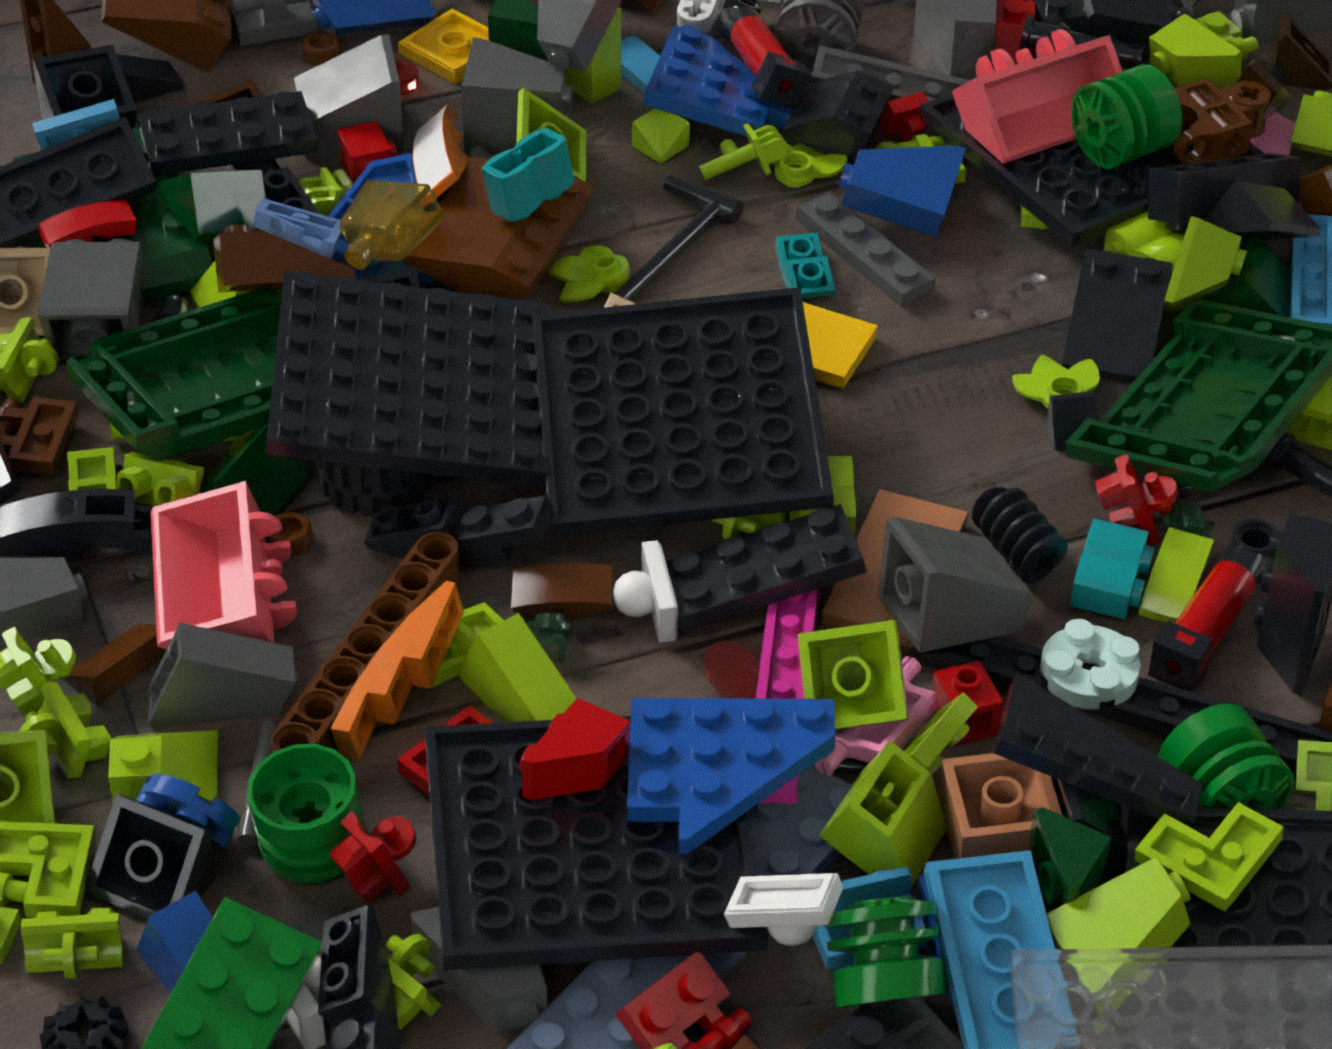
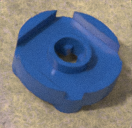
[136,773,241,851]

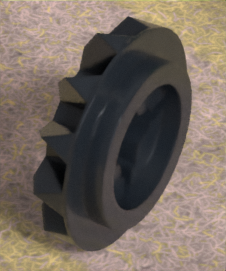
[39,995,129,1049]

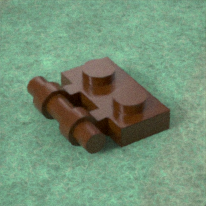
[0,397,79,476]

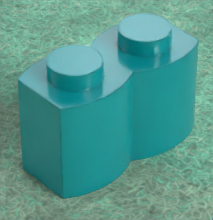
[482,128,575,222]
[1070,518,1155,620]

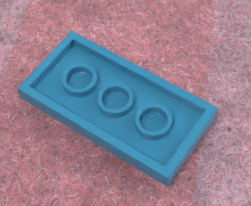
[924,850,1079,1049]

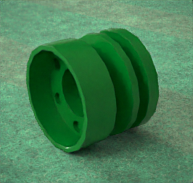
[1071,64,1182,169]
[1157,703,1295,810]
[247,744,366,884]
[825,896,949,1008]

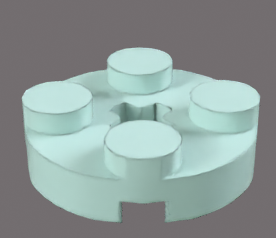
[1040,619,1141,709]

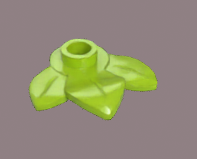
[771,143,848,188]
[548,245,630,303]
[1012,354,1100,409]

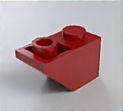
[519,698,630,800]

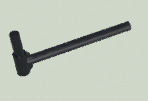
[599,175,743,308]

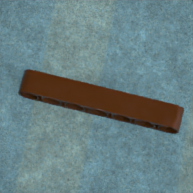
[271,532,460,753]

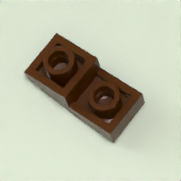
[511,563,616,619]

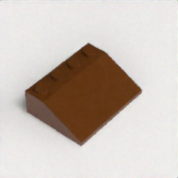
[101,0,231,73]
[401,157,595,300]

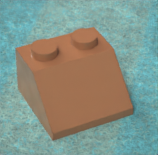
[939,753,1063,859]

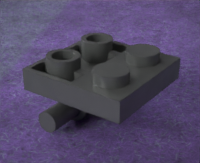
[231,0,317,46]

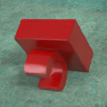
[878,91,929,142]

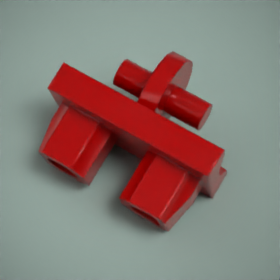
[1095,454,1179,546]
[328,812,417,904]

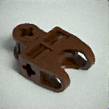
[1173,78,1270,164]

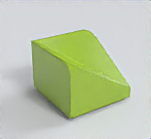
[632,108,690,163]

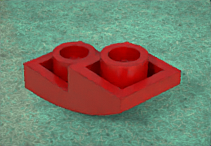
[39,200,137,248]

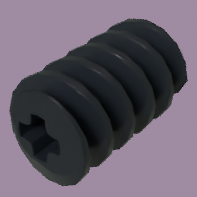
[971,486,1068,583]

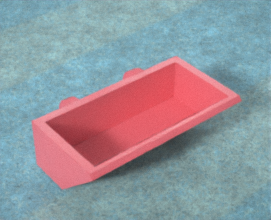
[951,29,1122,164]
[151,481,297,649]

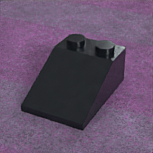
[1062,249,1172,382]

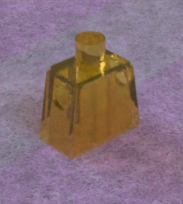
[340,180,445,270]

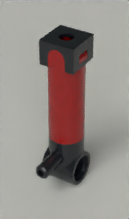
[712,0,812,110]
[1148,519,1277,692]

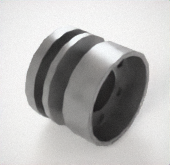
[774,0,864,72]

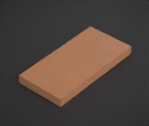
[821,489,968,649]

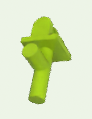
[698,123,788,181]
[298,167,353,216]

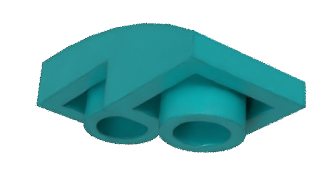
[775,232,835,298]

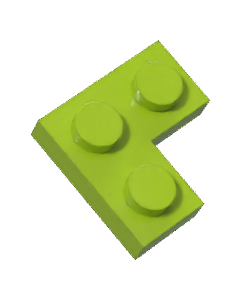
[1135,802,1284,912]
[0,821,97,918]

